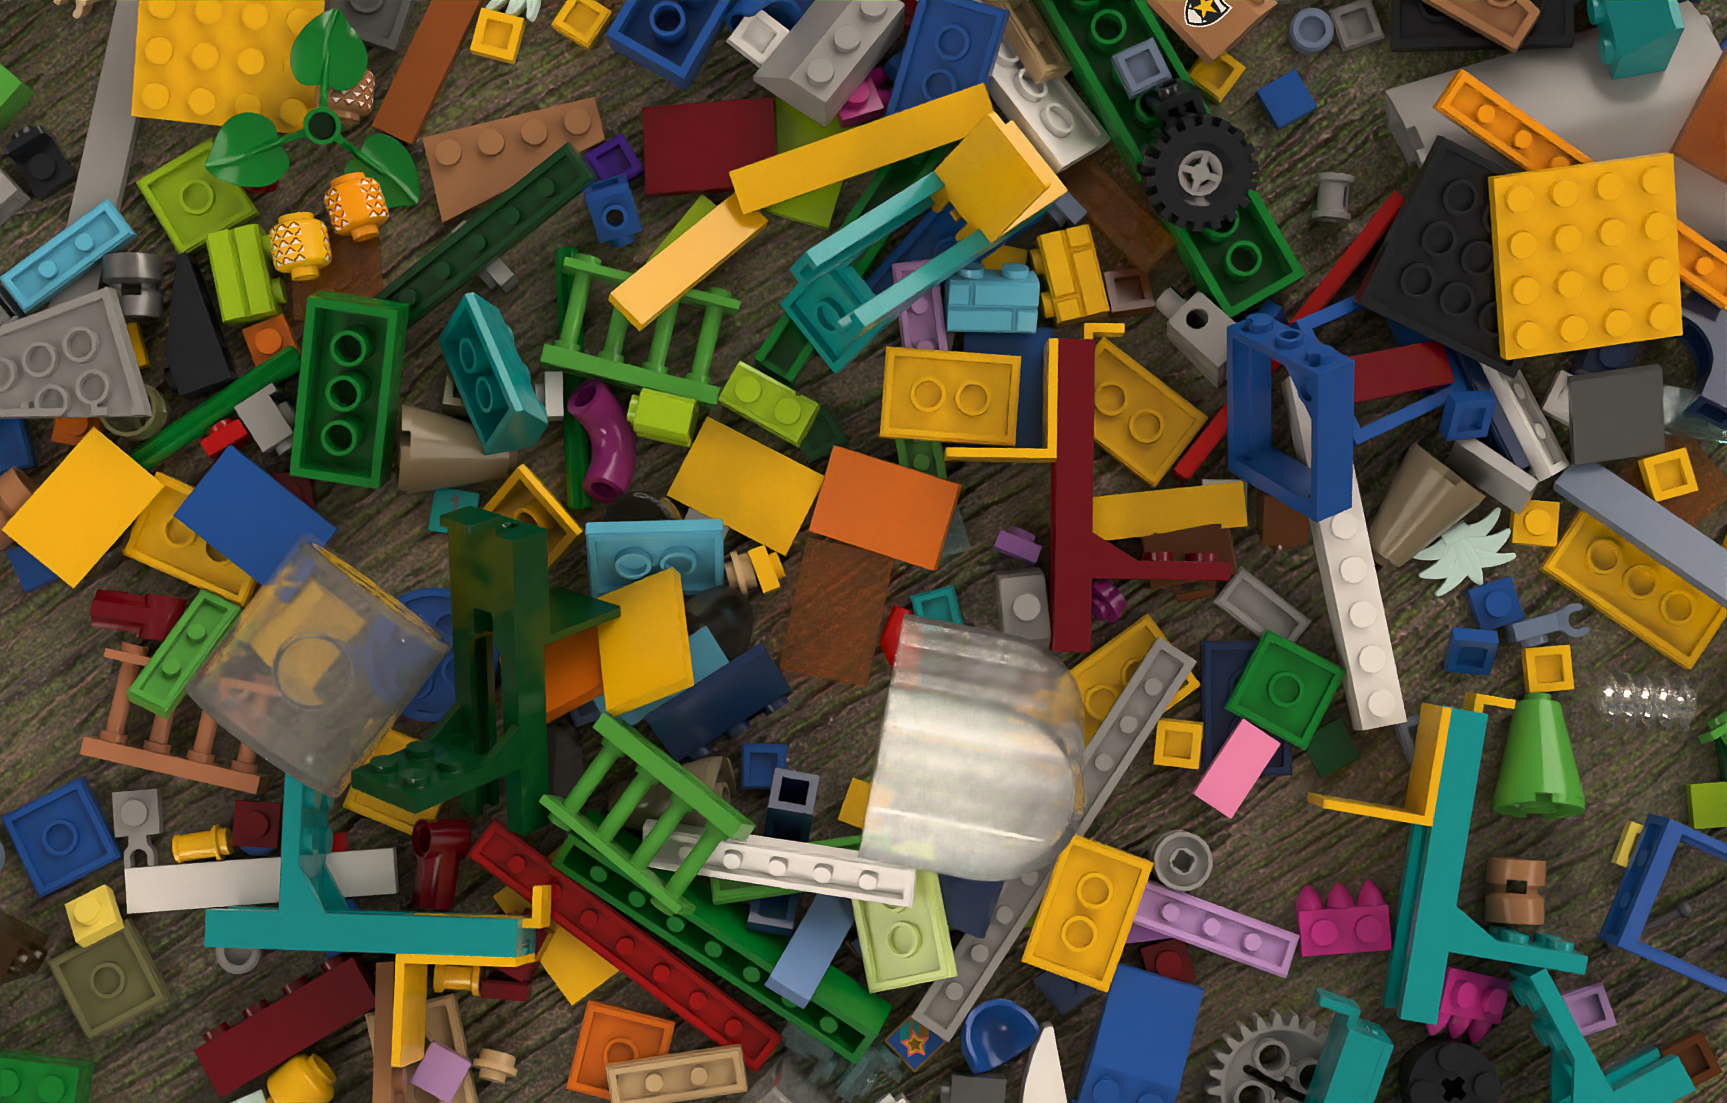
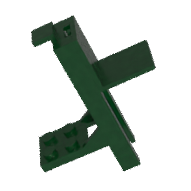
[351,505,621,836]

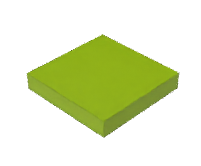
[136,137,260,255]

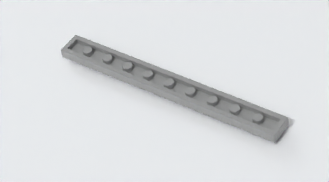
[911,637,1197,1042]

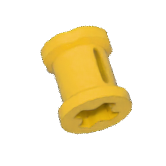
[433,964,486,996]

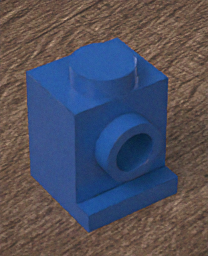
[584,173,643,247]

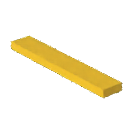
[729,82,994,215]

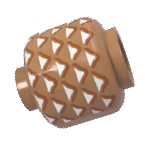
[314,69,375,125]

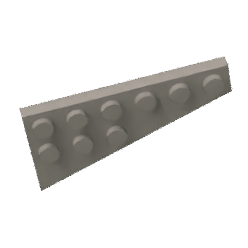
[0,286,153,419]

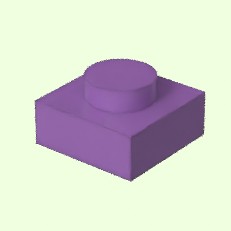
[992,526,1042,566]

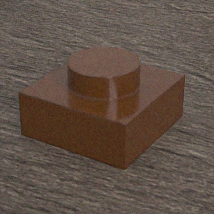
[1102,266,1155,319]
[1658,1030,1722,1087]

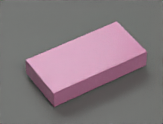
[1192,718,1281,819]

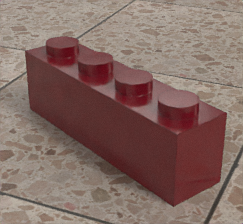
[193,952,376,1098]

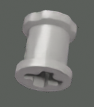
[1311,172,1355,224]

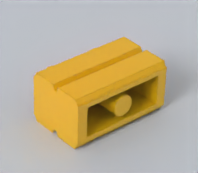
[1029,224,1110,328]

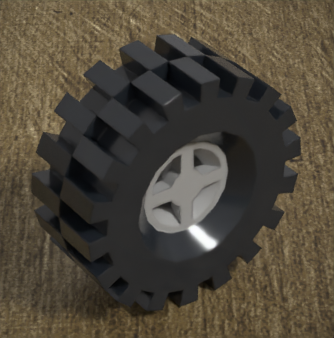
[1136,112,1259,232]

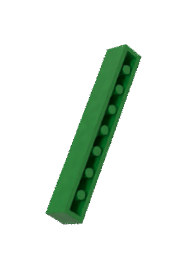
[551,807,893,1065]

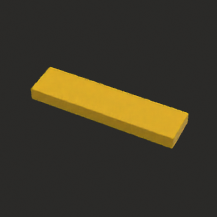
[608,192,769,331]
[1093,481,1248,541]

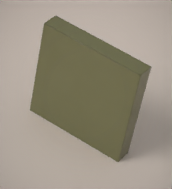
[47,918,172,1042]

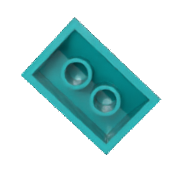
[1587,0,1685,80]
[437,292,549,456]

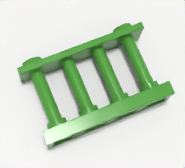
[539,253,741,410]
[539,712,756,916]

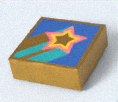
[883,1007,947,1073]

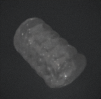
[1594,672,1697,733]

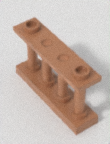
[80,642,291,794]

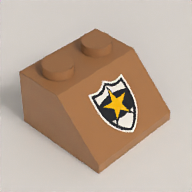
[1146,0,1278,66]

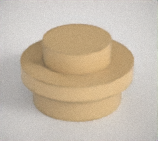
[724,551,758,596]
[472,1048,518,1084]

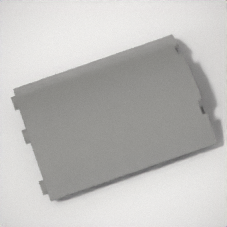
[1385,0,1727,248]

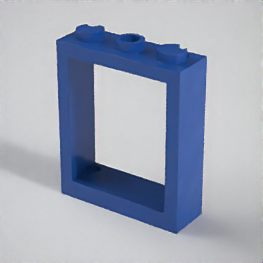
[1285,295,1470,447]
[1227,313,1355,523]
[1597,814,1727,995]

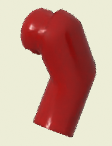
[880,605,920,672]

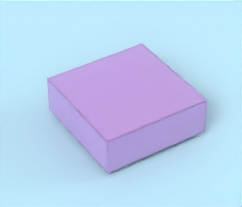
[1560,980,1617,1037]
[410,1040,473,1103]

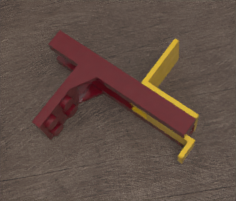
[944,323,1231,652]

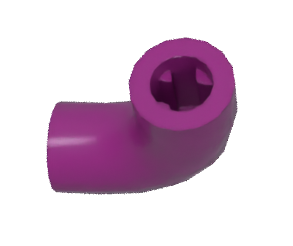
[567,379,636,504]

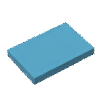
[585,519,724,597]

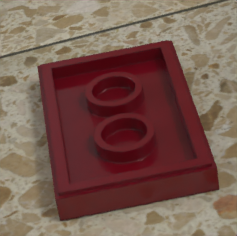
[642,97,778,197]

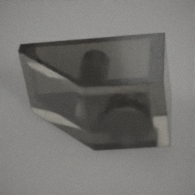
[547,718,588,815]

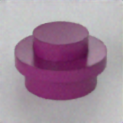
[1091,580,1126,622]

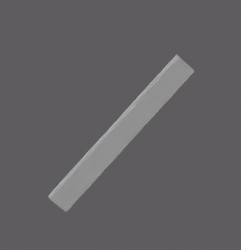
[48,0,141,308]

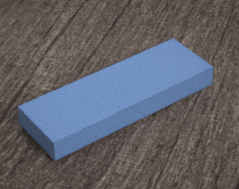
[764,893,855,1009]

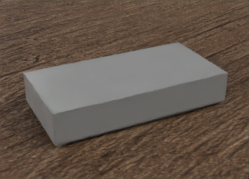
[1445,438,1539,515]
[1212,566,1312,643]

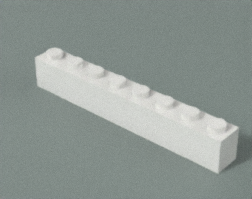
[1281,376,1407,730]

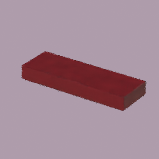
[1350,340,1455,405]

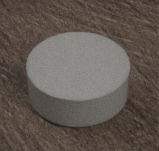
[216,947,264,974]

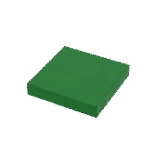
[1223,629,1347,750]

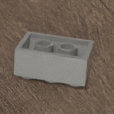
[753,0,905,128]

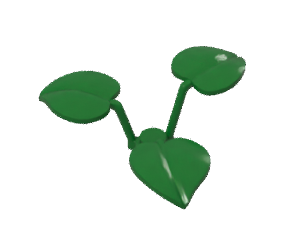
[205,8,420,208]

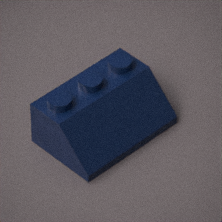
[644,643,792,763]

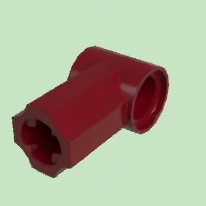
[90,589,187,641]
[412,819,471,910]

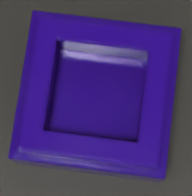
[584,133,645,183]

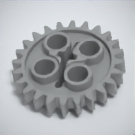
[1203,1009,1329,1103]

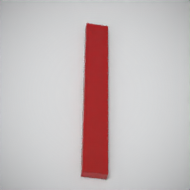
[1171,190,1405,484]
[467,818,783,1073]

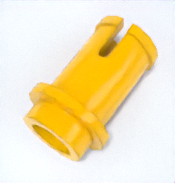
[172,824,234,864]

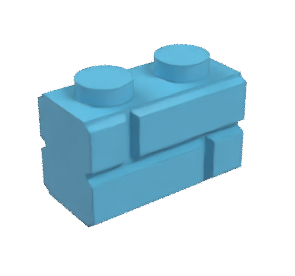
[943,262,1040,333]

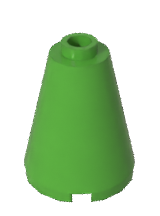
[1492,692,1586,819]

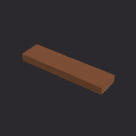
[371,0,484,147]

